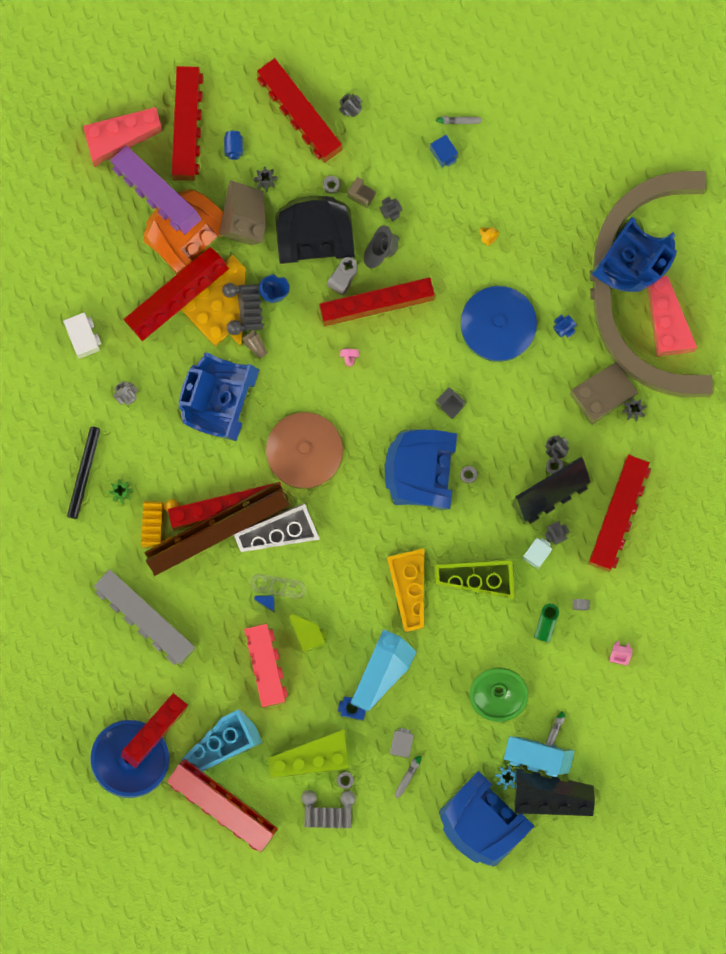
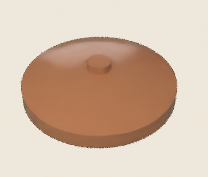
[266,412,343,489]

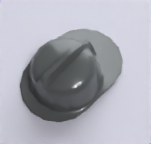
[364,225,399,268]

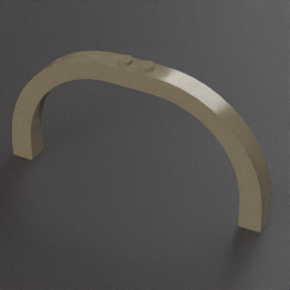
[590,171,713,397]

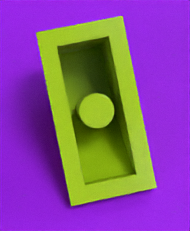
[289,614,327,653]

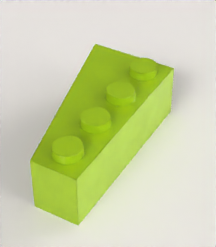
[434,560,515,599]
[269,729,349,778]

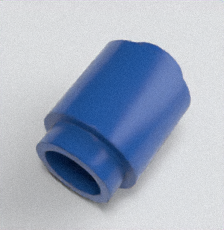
[224,131,243,160]

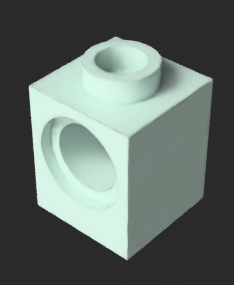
[522,538,552,570]

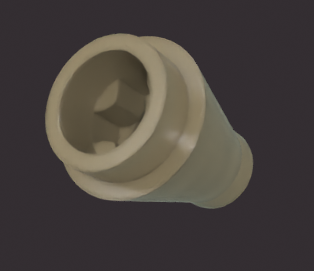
[242,330,268,359]

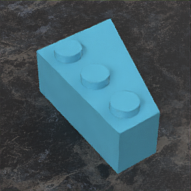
[504,736,575,777]

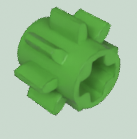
[109,479,133,504]

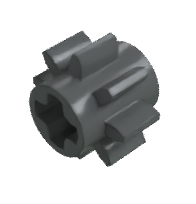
[339,94,362,117]
[254,166,278,192]
[379,197,402,221]
[622,397,646,422]
[545,435,569,459]
[545,521,569,545]

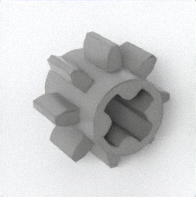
[113,381,138,405]

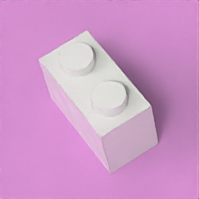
[63,312,101,359]

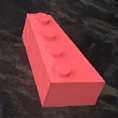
[83,107,162,167]
[647,276,697,357]
[244,624,288,708]

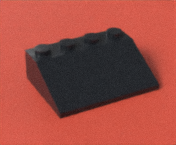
[512,457,590,524]

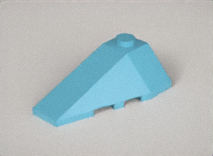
[351,629,416,712]
[182,709,263,772]

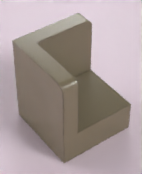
[348,177,376,208]

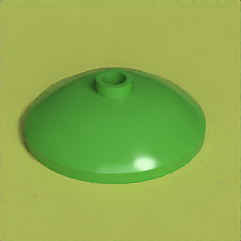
[470,667,528,722]

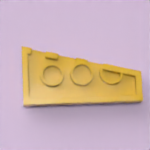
[387,548,424,633]

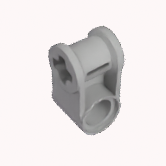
[327,257,357,295]

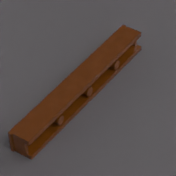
[144,482,290,576]

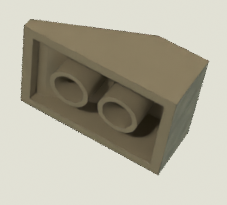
[219,180,266,245]
[570,362,639,425]

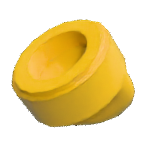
[479,227,499,246]

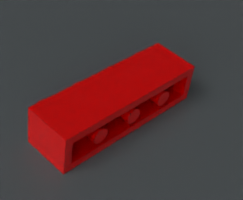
[121,693,188,769]

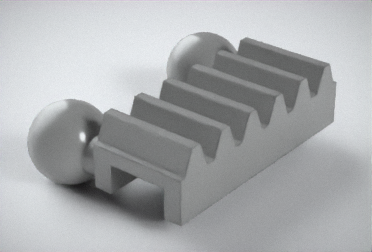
[301,790,356,828]

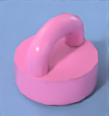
[340,349,359,367]

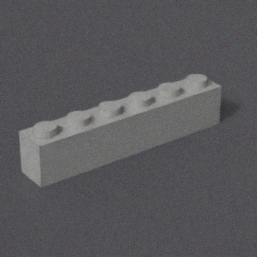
[94,569,196,666]

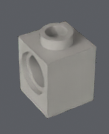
[390,728,414,758]

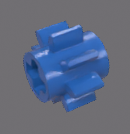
[553,314,577,338]

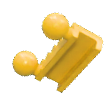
[141,499,180,548]

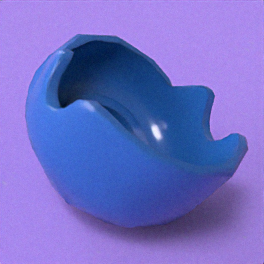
[259,274,290,303]

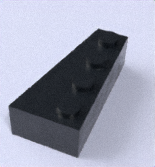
[514,768,595,816]

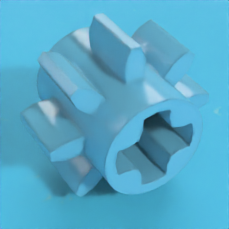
[495,766,516,790]

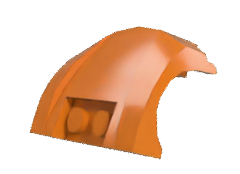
[143,189,223,274]

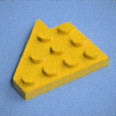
[181,255,246,347]

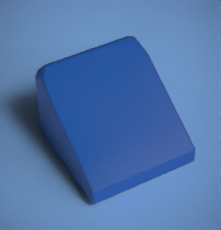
[254,596,274,612]

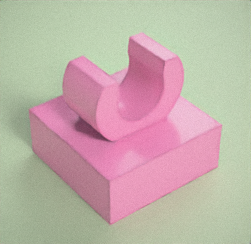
[609,641,633,666]

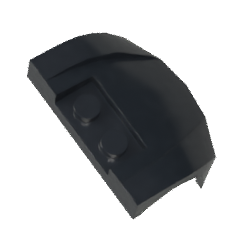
[275,196,355,264]

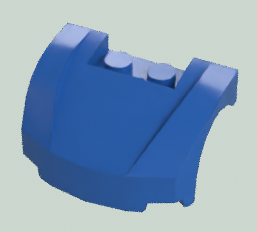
[591,217,677,292]
[179,352,259,441]
[385,429,457,510]
[439,771,534,867]

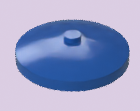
[461,286,537,362]
[90,720,169,798]

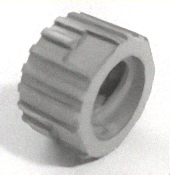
[323,176,340,194]
[546,458,563,474]
[460,466,478,484]
[572,599,590,611]
[337,772,354,789]

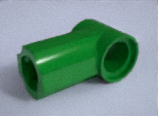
[534,604,559,643]

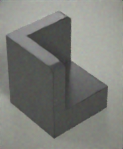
[436,387,466,419]

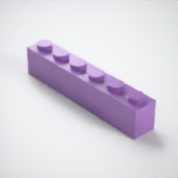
[110,145,201,235]

